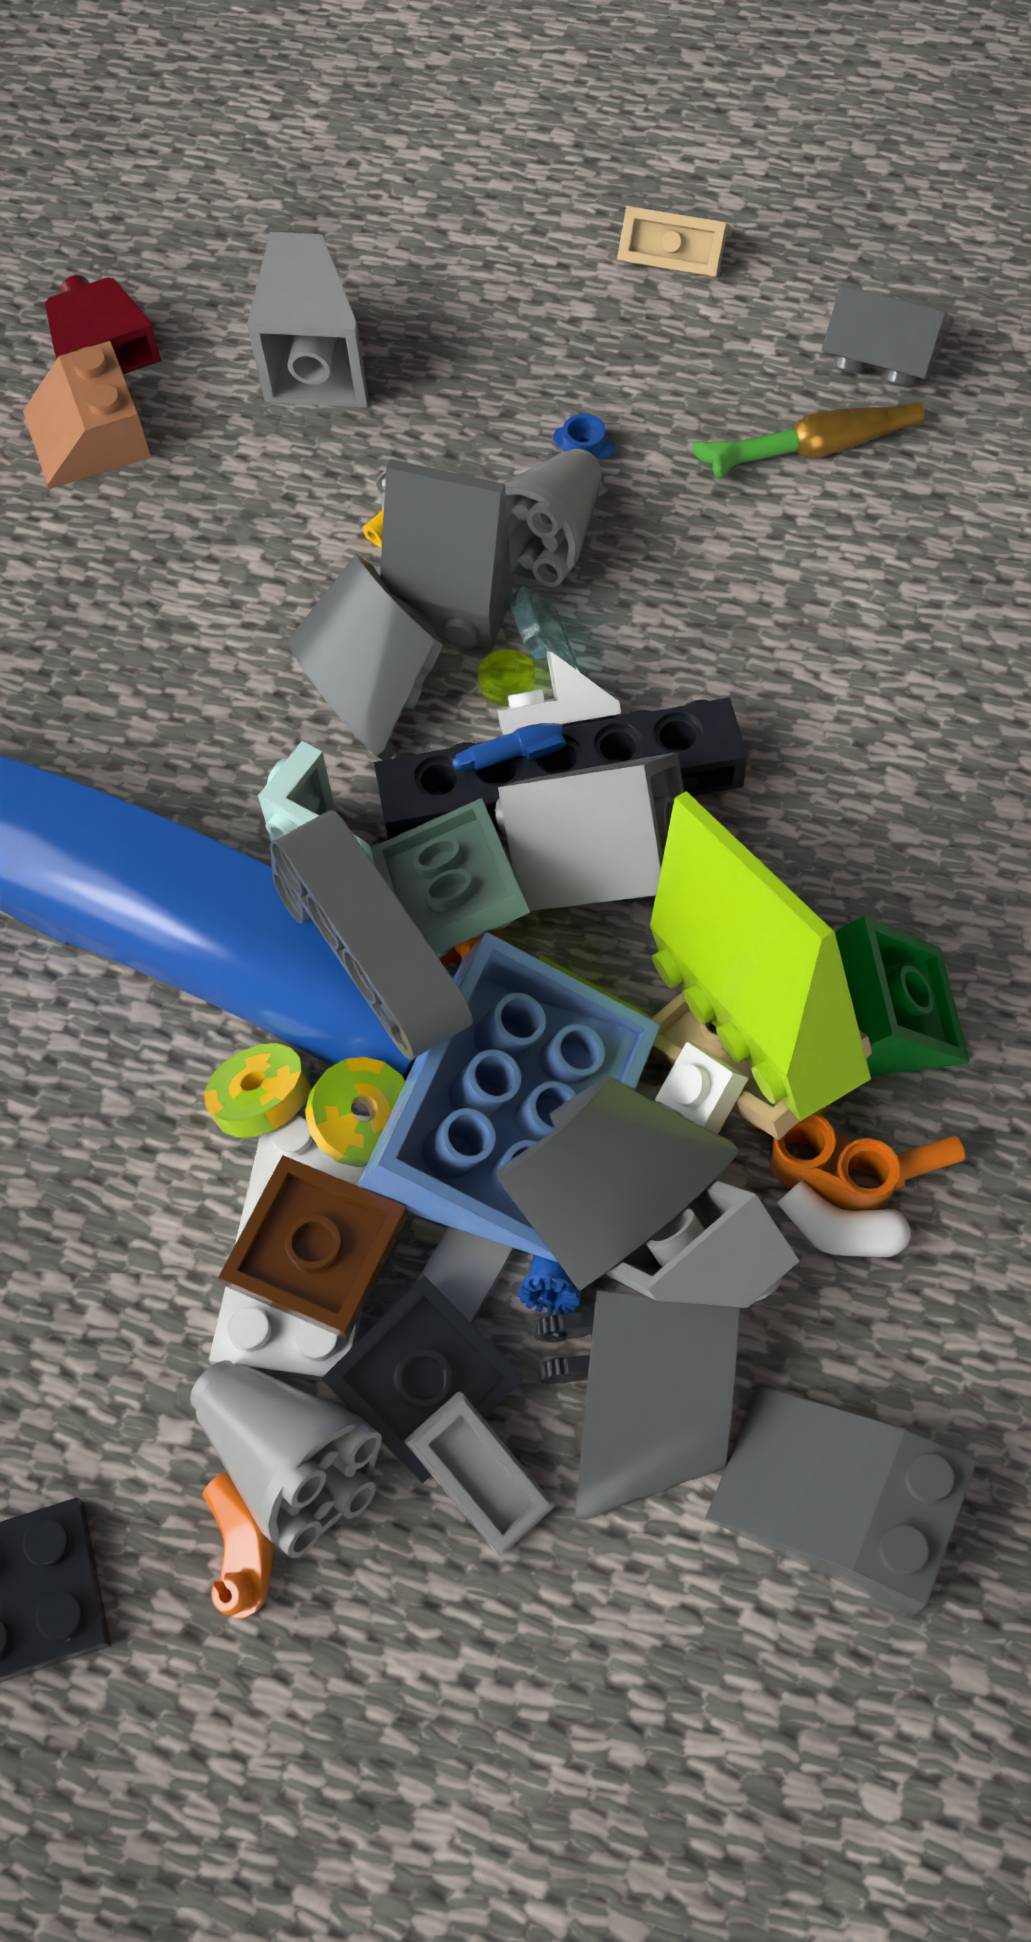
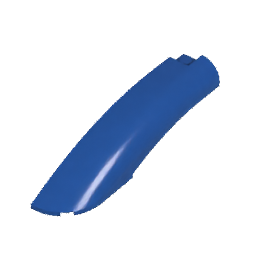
[0,756,455,1080]

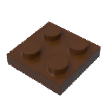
[218,1155,409,1340]

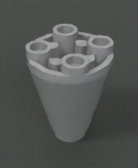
[503,449,602,588]
[190,1360,382,1558]

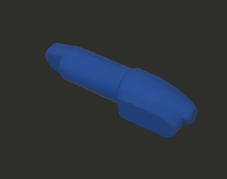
[452,723,566,771]

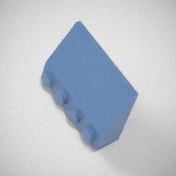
[357,932,660,1262]

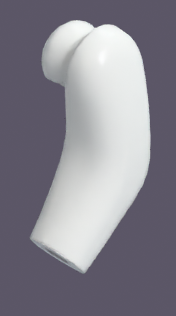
[777,1180,911,1257]

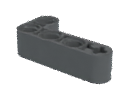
[270,810,473,1060]

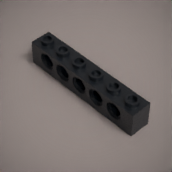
[374,697,748,840]

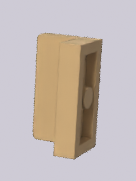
[617,206,733,278]

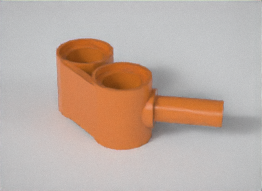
[769,1113,965,1211]

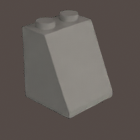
[247,232,369,408]
[496,752,684,911]

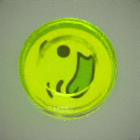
[477,650,536,706]

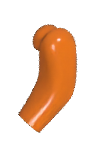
[202,1471,274,1618]

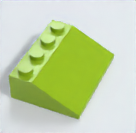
[650,791,871,1122]

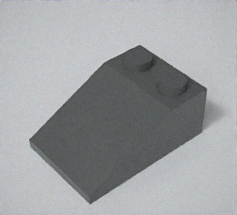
[380,459,513,650]
[705,1385,977,1616]

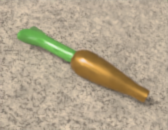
[692,402,925,479]

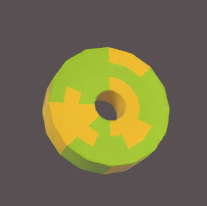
[204,1043,311,1138]
[305,1057,406,1167]

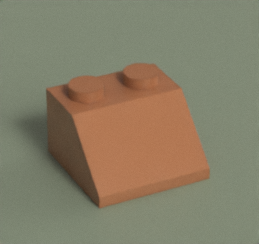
[23,341,151,489]

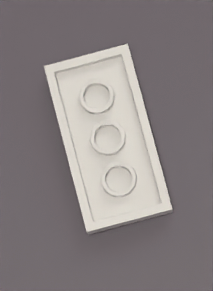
[209,1108,370,1382]

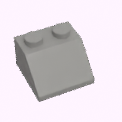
[604,1180,800,1308]

